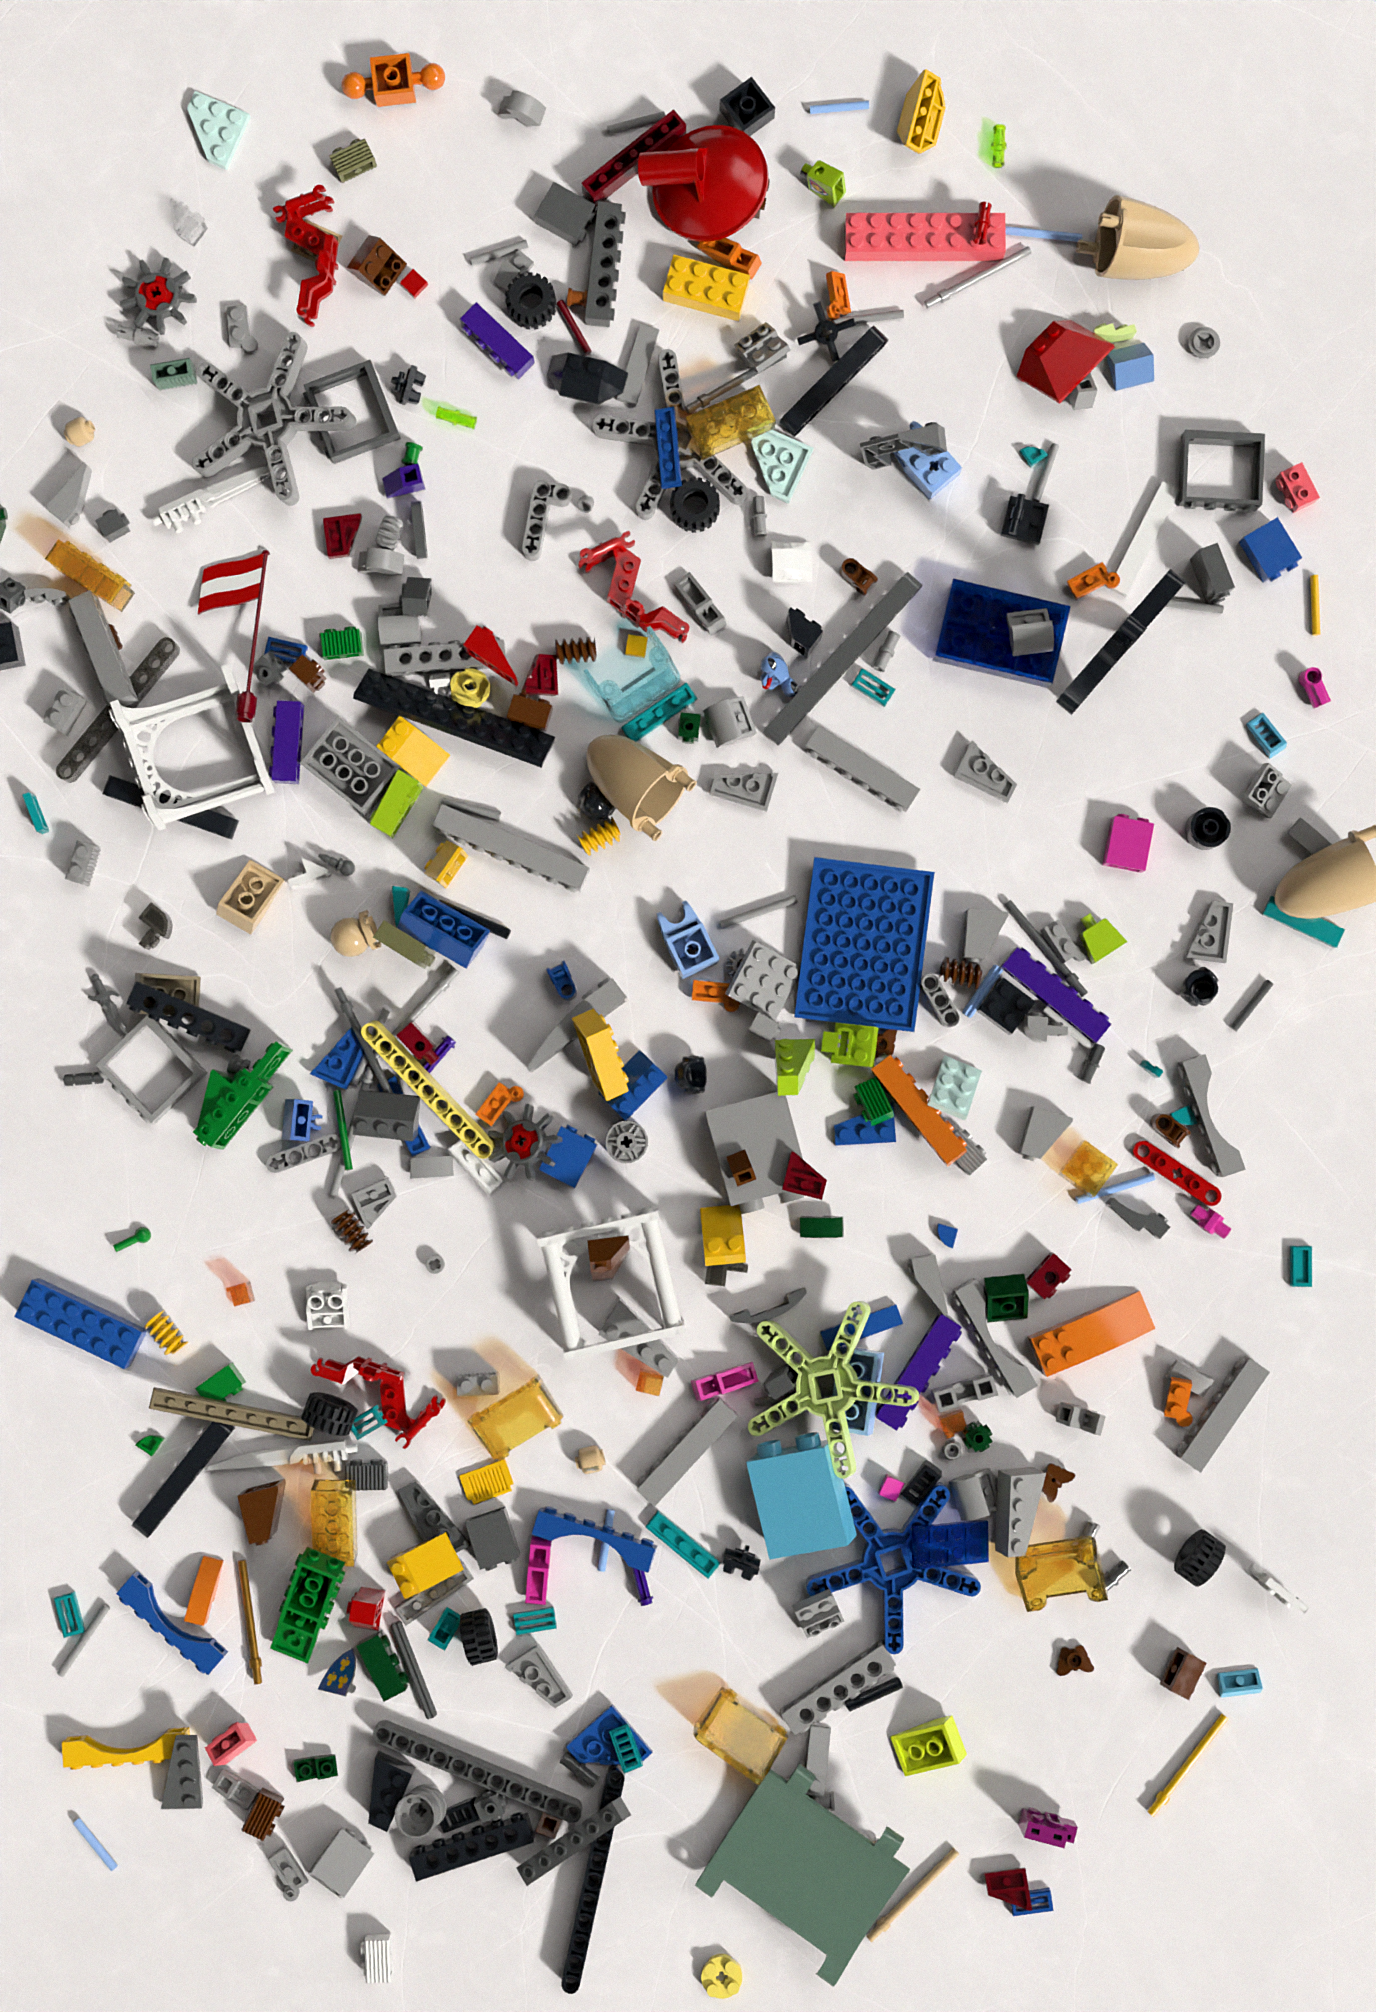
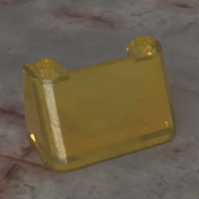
[467,1374,564,1461]
[1015,1536,1108,1612]
[693,1687,788,1785]

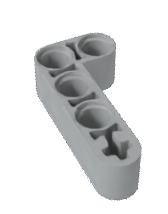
[522,480,572,561]

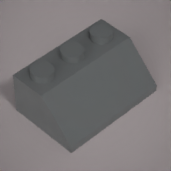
[353,1090,420,1141]

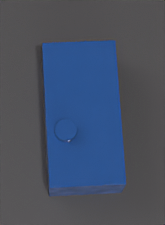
[397,891,490,969]

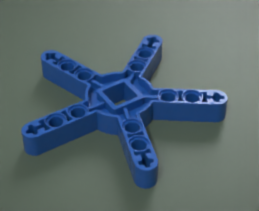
[806,1482,981,1655]

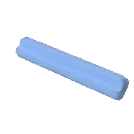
[962,965,1003,1018]

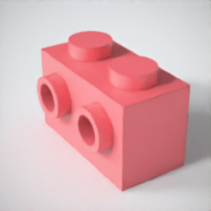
[1275,462,1320,513]
[205,1722,257,1766]

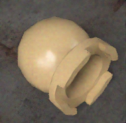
[330,910,382,957]

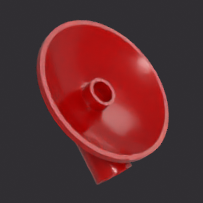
[638,125,769,242]

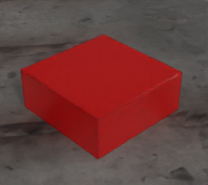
[400,269,428,299]

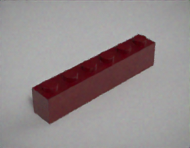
[581,109,686,207]

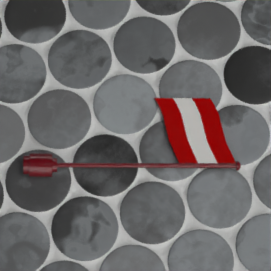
[198,550,270,723]

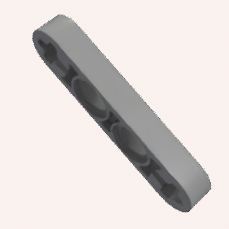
[266,1134,341,1173]

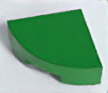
[135,1435,165,1456]

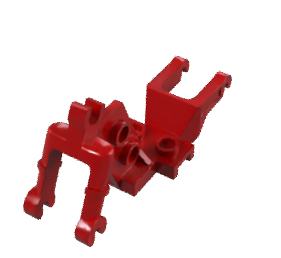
[273,184,339,327]
[578,531,690,643]
[310,1356,446,1449]

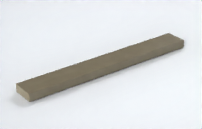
[149,1387,314,1441]

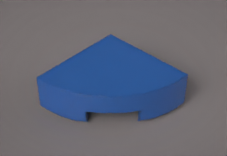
[937,1223,958,1249]

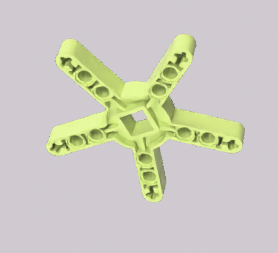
[748,1301,919,1479]

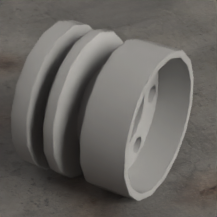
[605,1121,648,1163]
[395,1784,447,1839]

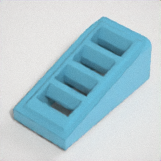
[1246,713,1287,759]

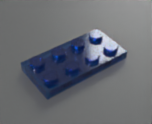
[912,1520,989,1569]

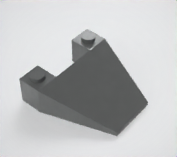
[860,422,947,470]

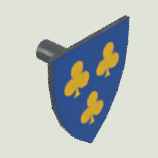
[318,1648,356,1697]

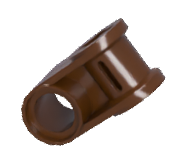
[840,558,878,596]
[1150,1114,1191,1149]

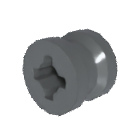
[227,1054,251,1074]

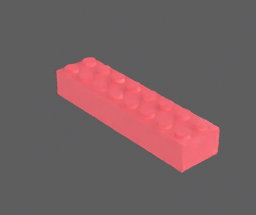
[844,213,1006,261]

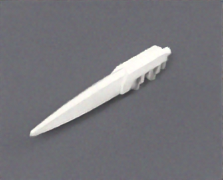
[152,465,271,533]
[205,1439,358,1474]

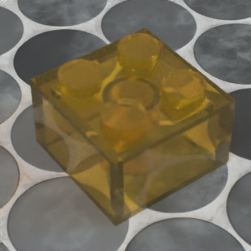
[1058,1140,1118,1198]

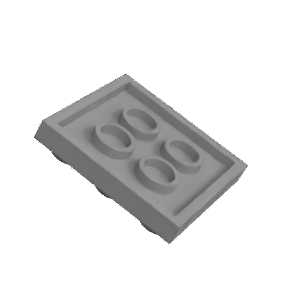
[725,940,800,1020]

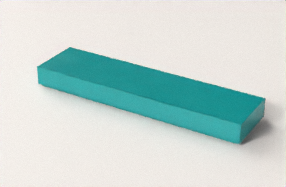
[621,682,698,742]
[1262,896,1345,948]
[645,1510,721,1579]

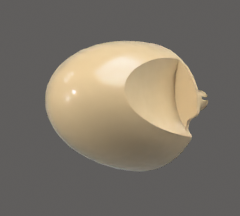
[1076,195,1199,280]
[586,734,697,841]
[1274,824,1376,919]

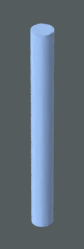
[1005,226,1082,242]
[1076,1173,1155,1204]

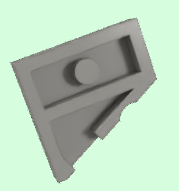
[351,1177,397,1229]

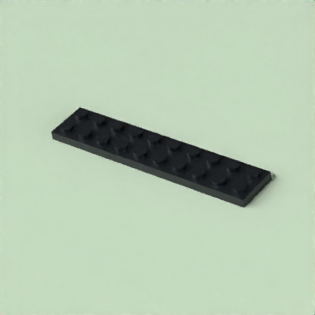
[353,669,555,768]

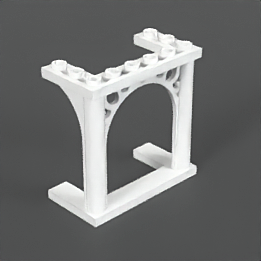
[109,664,275,830]
[537,1206,686,1361]

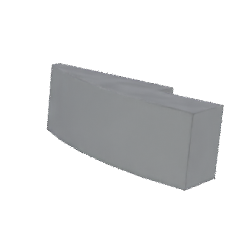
[674,572,727,636]

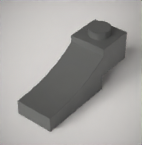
[1105,1197,1170,1239]

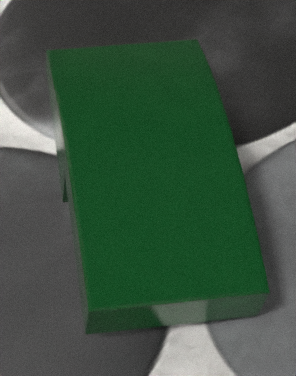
[800,1215,844,1238]
[293,1754,338,1782]

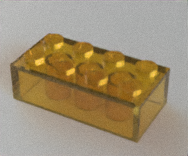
[686,385,776,460]
[45,539,135,612]
[311,1479,358,1567]

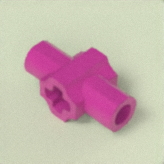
[1190,1204,1231,1239]

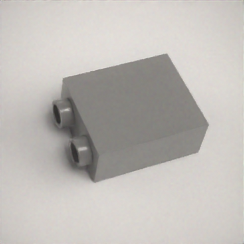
[705,1092,804,1214]

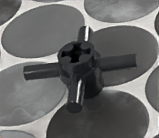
[797,301,856,362]

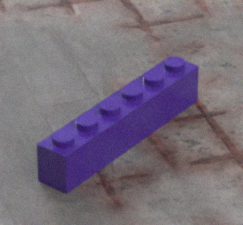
[1000,947,1112,1043]
[875,1312,962,1431]

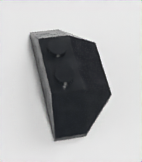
[547,352,628,405]

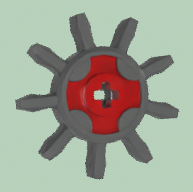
[120,257,197,335]
[488,1104,562,1181]

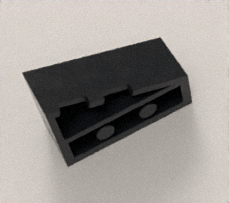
[368,1751,416,1832]

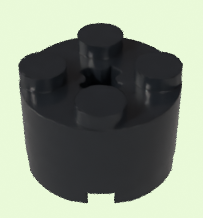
[1185,807,1231,850]

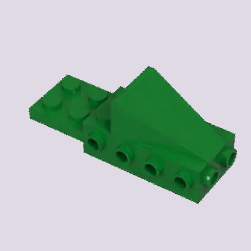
[193,1041,293,1150]
[270,1547,346,1664]

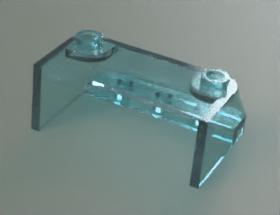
[584,626,680,722]

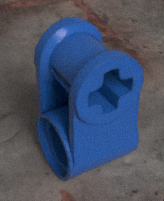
[546,961,577,1001]

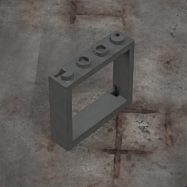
[303,360,401,464]
[1178,430,1265,512]

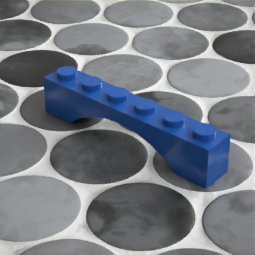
[532,1506,658,1573]
[116,1571,229,1675]

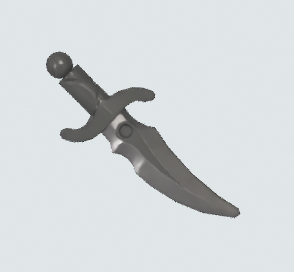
[88,974,129,1036]

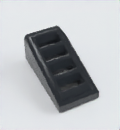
[901,1459,942,1506]
[439,1796,480,1833]

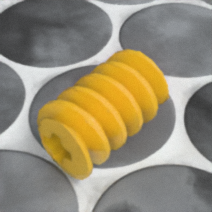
[576,817,621,856]
[144,1310,189,1355]

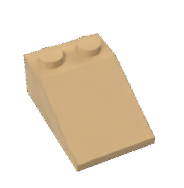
[216,860,285,934]

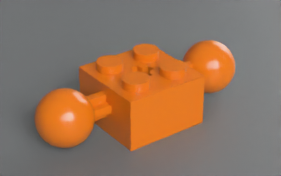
[341,53,445,107]

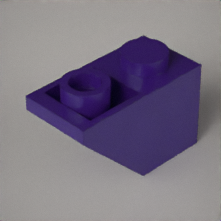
[382,464,426,498]

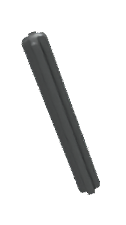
[391,1621,437,1719]

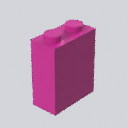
[1102,814,1154,873]

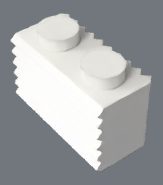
[361,1934,393,1984]

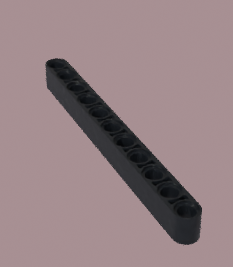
[561,1764,625,1994]

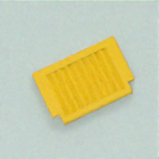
[459,1459,514,1505]

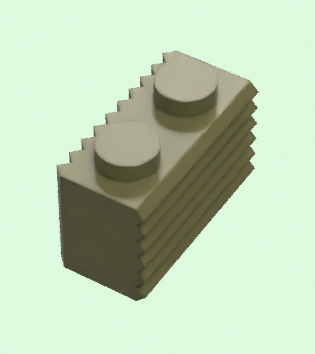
[329,138,377,183]

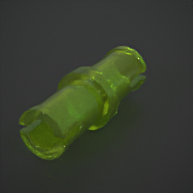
[991,124,1007,168]
[436,406,477,429]

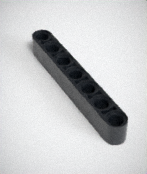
[779,326,889,437]
[102,775,239,840]
[131,1422,236,1538]

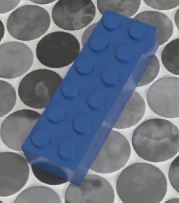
[14,1278,148,1369]

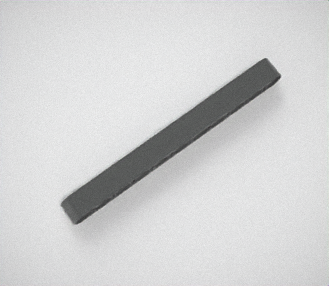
[763,572,923,746]
[373,1720,583,1823]

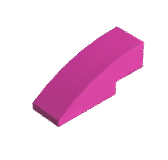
[691,1362,759,1401]
[525,1536,552,1605]

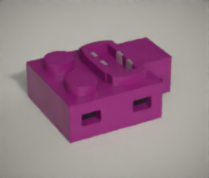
[1018,1807,1078,1849]

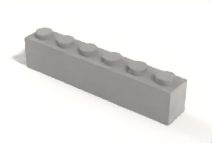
[68,590,138,707]
[805,725,920,812]
[1176,1356,1270,1473]
[637,1397,738,1507]

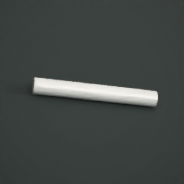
[1042,1006,1094,1050]

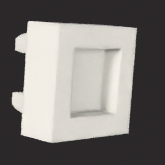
[429,672,451,694]

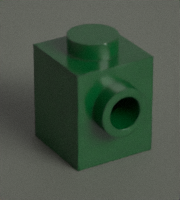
[678,712,701,744]

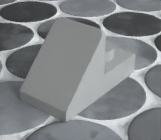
[494,249,534,292]

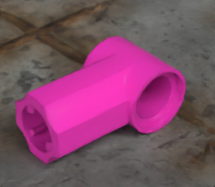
[1298,667,1331,709]

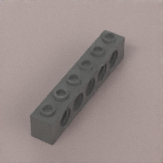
[585,201,626,327]
[516,1797,631,1886]

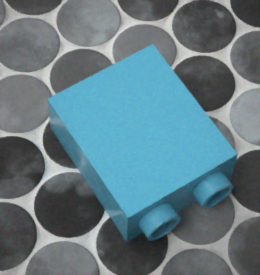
[746,1432,857,1560]

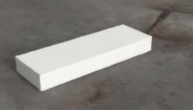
[447,1139,504,1195]

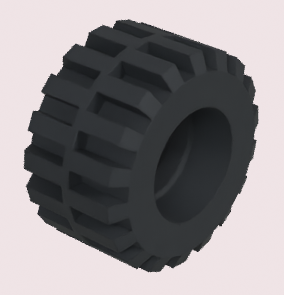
[505,272,556,330]
[670,477,720,533]
[301,1392,358,1436]
[1174,1529,1226,1587]
[460,1608,498,1666]

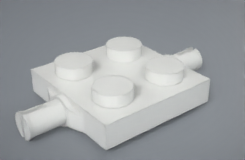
[1248,1563,1309,1614]

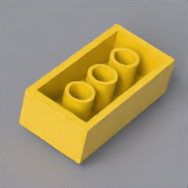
[663,254,750,321]
[572,1008,629,1101]

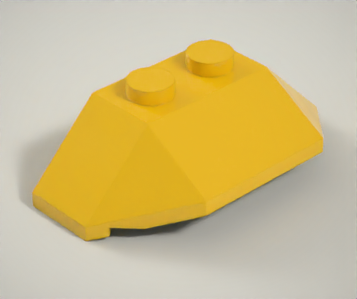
[897,69,945,154]

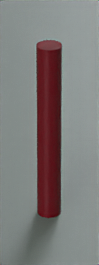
[556,300,592,355]

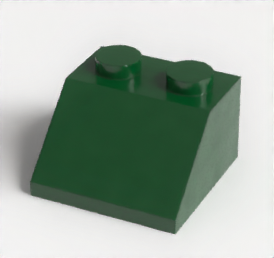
[984,1274,1029,1323]

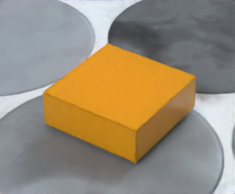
[625,634,648,658]

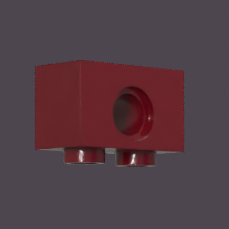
[1026,1252,1072,1300]

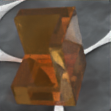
[226,1281,255,1306]
[636,1369,664,1396]
[938,1409,967,1439]

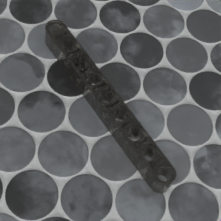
[56,637,180,783]

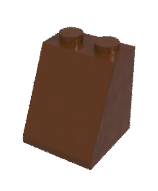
[237,1479,286,1546]

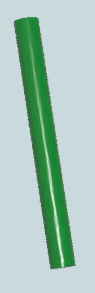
[333,1090,353,1171]

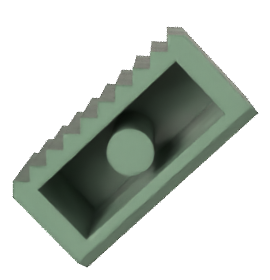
[150,358,198,391]

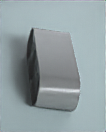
[920,974,960,1028]

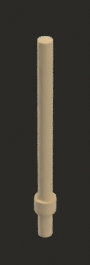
[866,1848,959,1942]

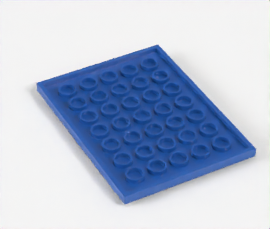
[794,857,935,1032]

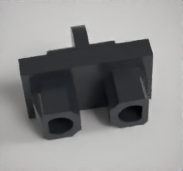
[391,365,426,405]
[723,1545,761,1581]

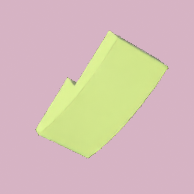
[1093,323,1137,342]

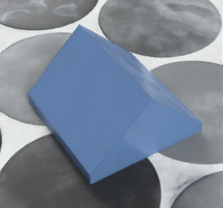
[1106,343,1154,391]

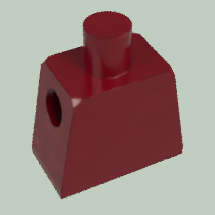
[396,1022,440,1066]

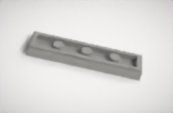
[617,324,660,406]
[395,1561,474,1626]

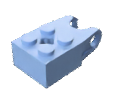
[893,421,962,500]
[656,900,719,979]

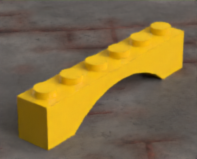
[62,1727,190,1770]

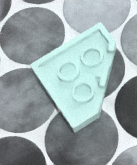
[187,91,250,170]
[751,424,814,504]

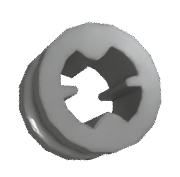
[426,1255,445,1274]

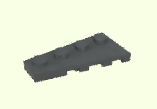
[398,1480,471,1553]
[161,1735,203,1809]

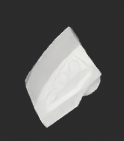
[771,541,812,584]
[306,1281,349,1330]

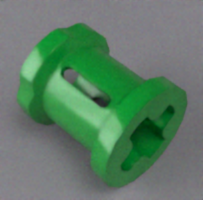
[401,442,423,466]

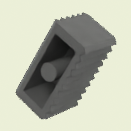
[399,577,432,617]
[764,1364,798,1400]
[345,1459,388,1491]

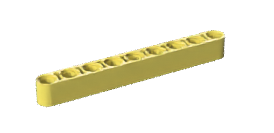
[361,1020,495,1159]

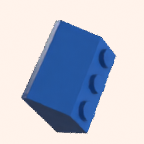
[598,1050,668,1121]

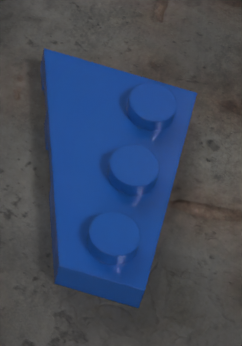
[310,1027,364,1090]
[834,1102,896,1146]

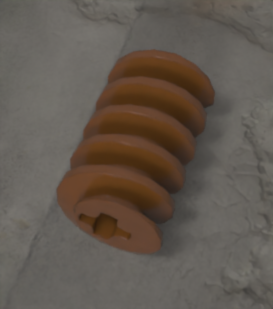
[555,637,597,665]
[938,956,982,990]
[331,1209,373,1254]

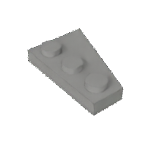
[709,773,778,812]
[505,1644,573,1708]

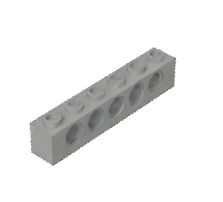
[384,637,506,677]
[780,1640,896,1735]

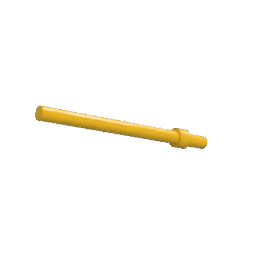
[1147,1714,1228,1817]

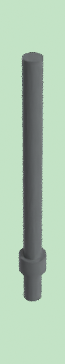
[685,354,787,414]
[1005,900,1088,997]
[334,987,393,1093]

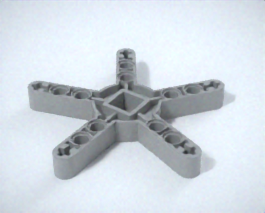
[192,332,357,506]
[593,349,760,520]

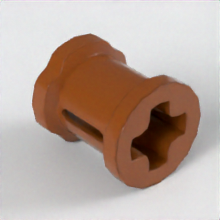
[567,288,588,308]

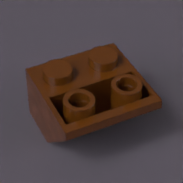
[346,235,407,296]

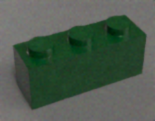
[356,1630,409,1702]

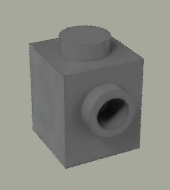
[95,509,130,542]

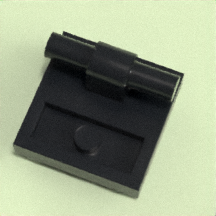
[1000,494,1049,545]

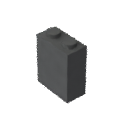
[534,182,597,246]
[1190,542,1235,604]
[465,1506,520,1571]

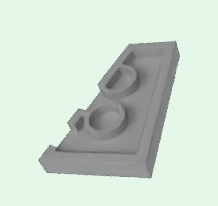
[954,740,1017,803]
[1185,901,1234,964]

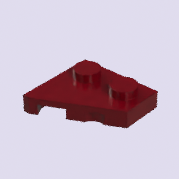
[323,513,362,559]
[521,654,558,696]
[782,1151,827,1200]
[984,1867,1032,1911]

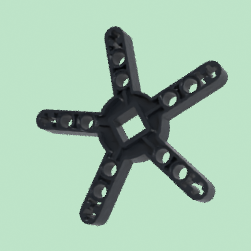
[1056,568,1186,715]

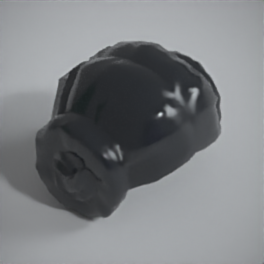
[578,782,616,820]
[1180,967,1219,1006]
[674,1055,707,1094]

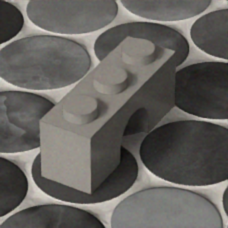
[931,1373,998,1413]

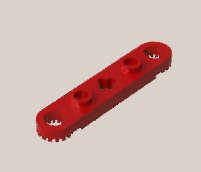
[1132,1141,1222,1206]

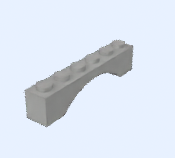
[1177,1054,1246,1177]
[952,1278,1038,1398]

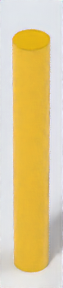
[1310,575,1320,636]

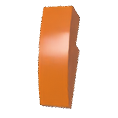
[697,238,762,280]
[184,1556,224,1626]

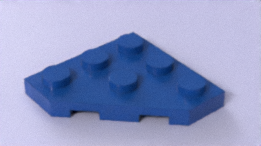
[566,1704,653,1765]

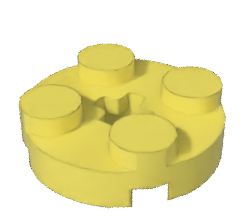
[450,668,490,708]
[701,1954,742,1999]

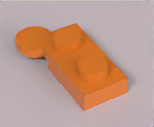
[826,271,851,320]
[1067,562,1120,600]
[692,980,740,1012]
[475,1082,524,1126]
[1164,1377,1193,1427]

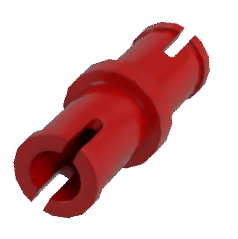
[973,201,992,245]

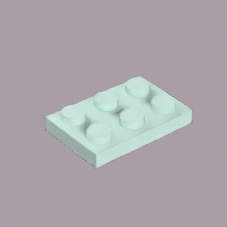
[927,1055,982,1121]

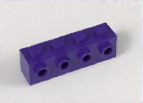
[460,302,535,380]
[269,700,304,785]

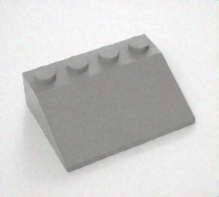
[300,716,400,816]

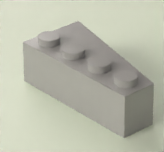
[598,1298,679,1378]
[995,1467,1046,1558]

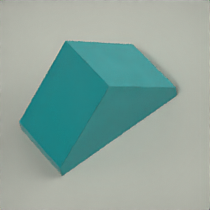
[427,1607,461,1651]

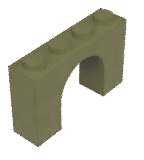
[373,920,436,969]

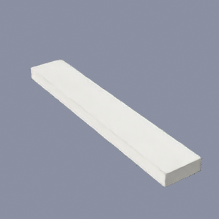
[1109,481,1180,597]

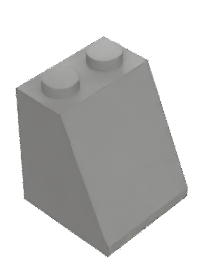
[307,1828,375,1898]

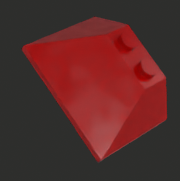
[1017,320,1115,404]

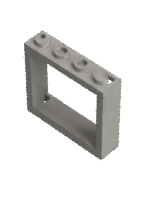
[95,1015,208,1123]

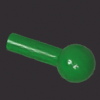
[113,1227,151,1252]

